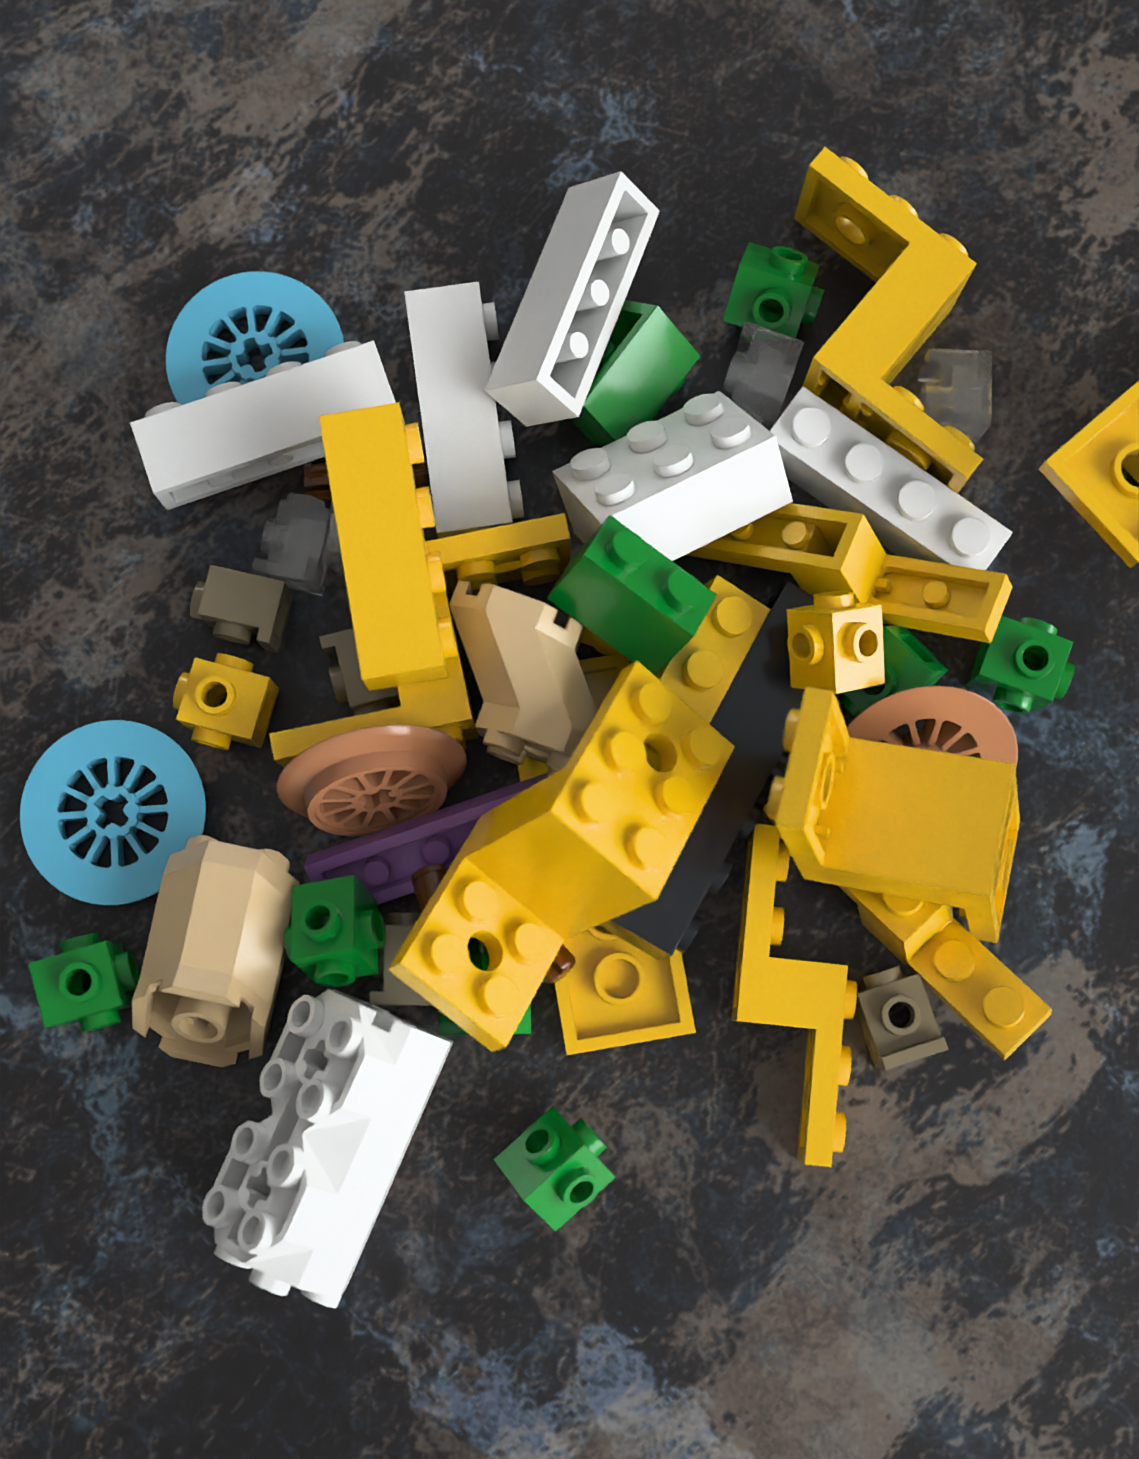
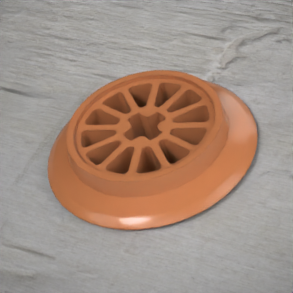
[847,686,1018,770]
[277,725,467,837]

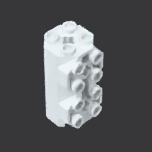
[202,989,454,1308]

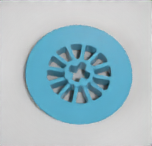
[166,271,344,405]
[20,720,206,905]

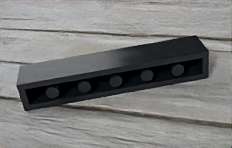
[599,581,814,960]

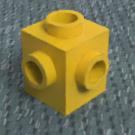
[787,591,885,694]
[173,653,280,750]

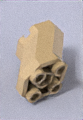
[449,581,597,776]
[132,835,299,1068]

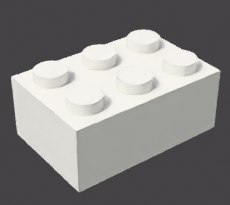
[552,391,793,561]

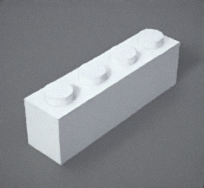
[484,171,660,427]
[404,282,524,539]
[130,340,396,510]
[770,387,1013,570]

